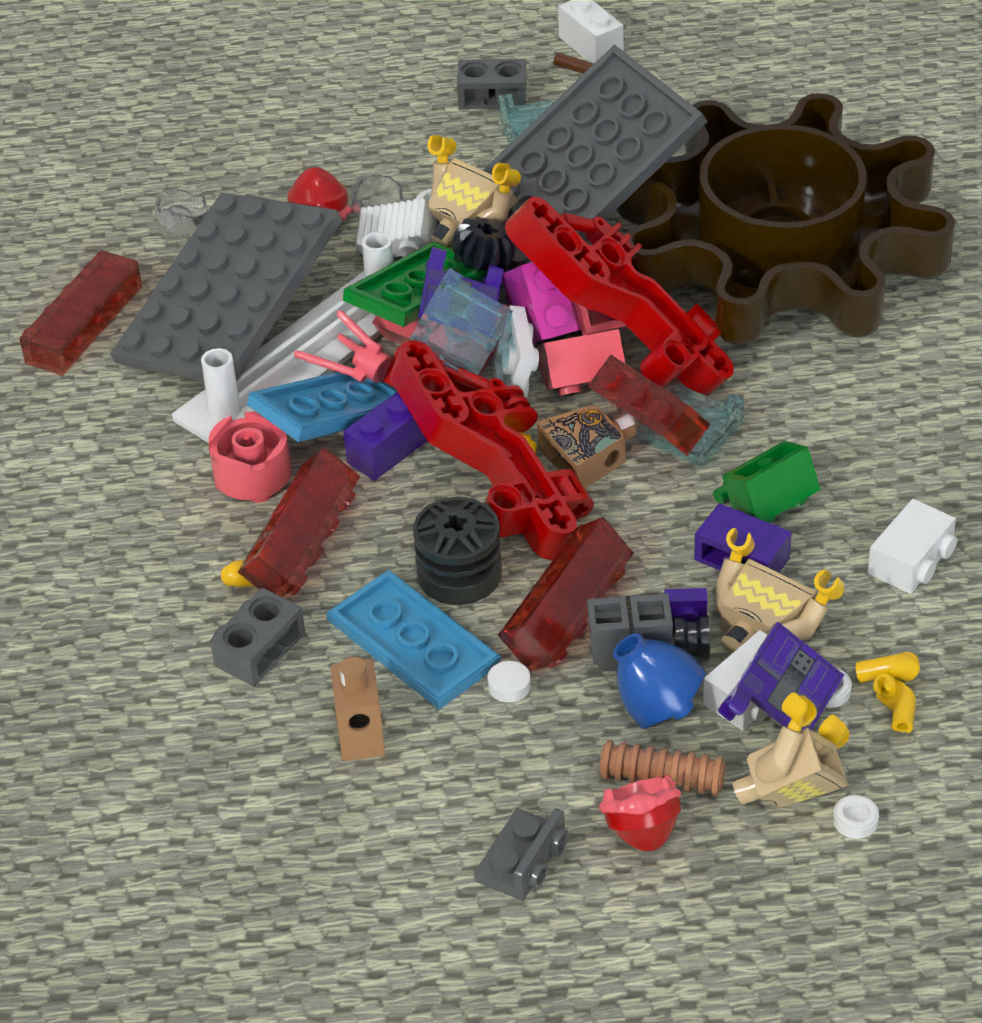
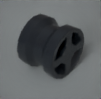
[674,616,710,658]

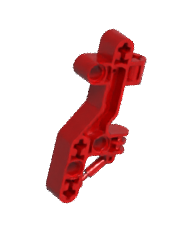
[505,197,734,398]
[390,340,594,560]

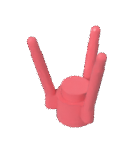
[294,310,392,383]

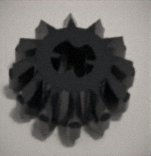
[452,216,516,272]

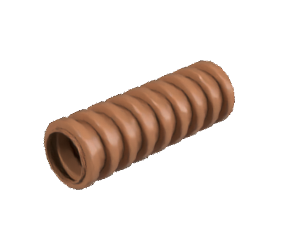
[599,740,725,796]

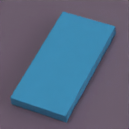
[247,372,397,442]
[326,569,501,710]

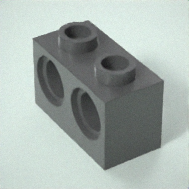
[457,59,527,110]
[210,588,305,687]

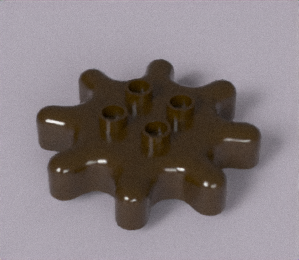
[616,93,955,345]

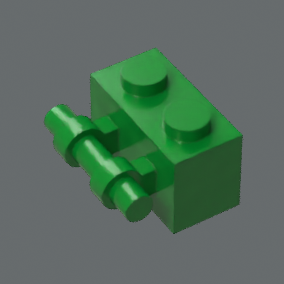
[713,441,821,523]

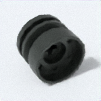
[413,496,502,605]

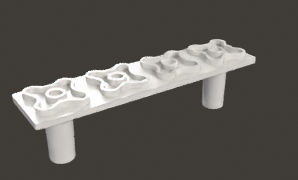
[172,232,394,443]

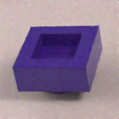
[664,588,708,628]

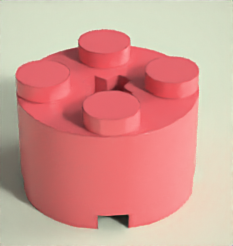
[208,411,292,503]

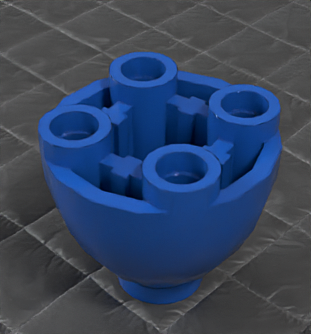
[613,633,706,729]

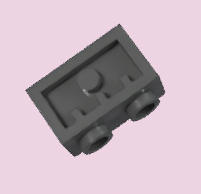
[474,808,569,901]

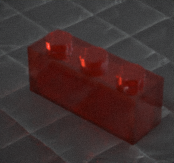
[588,355,711,456]

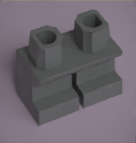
[587,593,673,672]

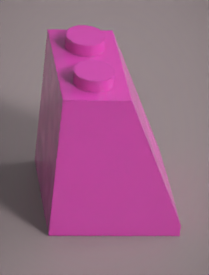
[502,262,581,343]

